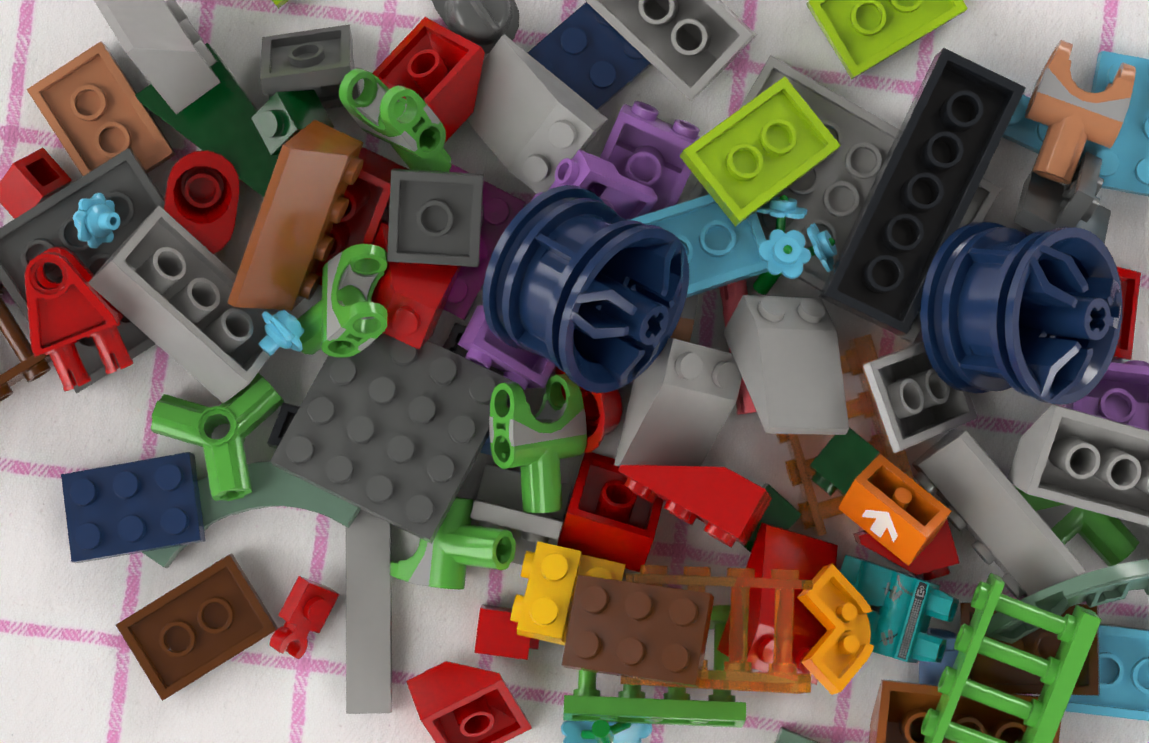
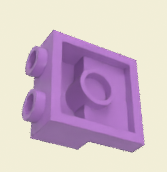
[600,101,701,213]
[531,149,659,220]
[458,305,555,391]
[1065,360,1149,430]

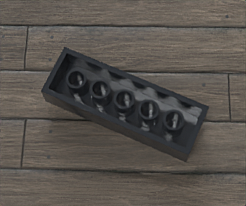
[819,48,1026,336]

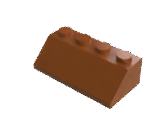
[227,120,364,311]
[868,679,1061,743]

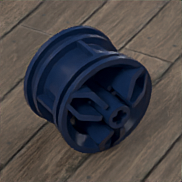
[483,185,689,393]
[920,222,1123,405]

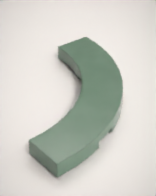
[142,462,361,568]
[985,559,1149,644]

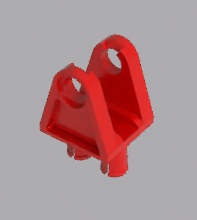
[24,246,134,392]

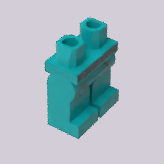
[840,555,959,663]

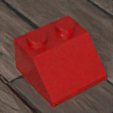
[557,452,664,573]

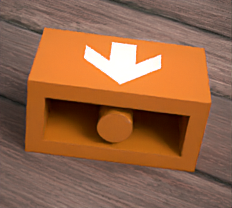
[838,454,952,566]

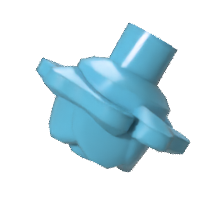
[73,193,121,248]
[258,310,304,356]

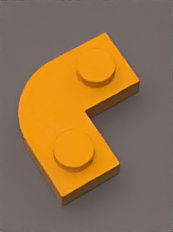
[797,563,874,695]

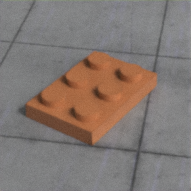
[26,41,176,176]

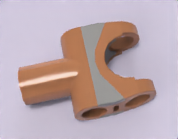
[1025,40,1136,184]

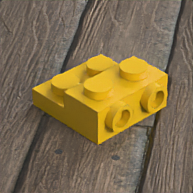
[510,541,626,645]

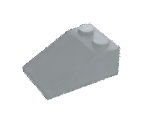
[466,34,608,194]
[723,295,849,435]
[614,338,742,466]
[863,342,978,453]

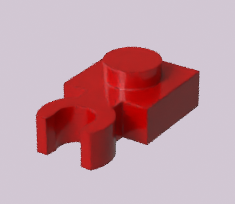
[269,576,340,659]

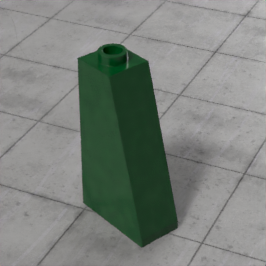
[135,43,279,198]

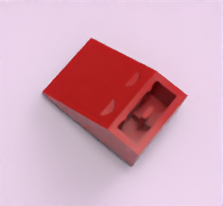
[618,465,772,548]

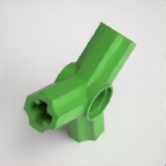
[151,373,284,501]

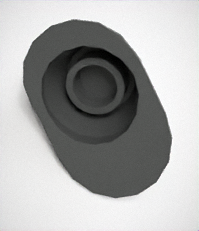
[432,0,519,54]

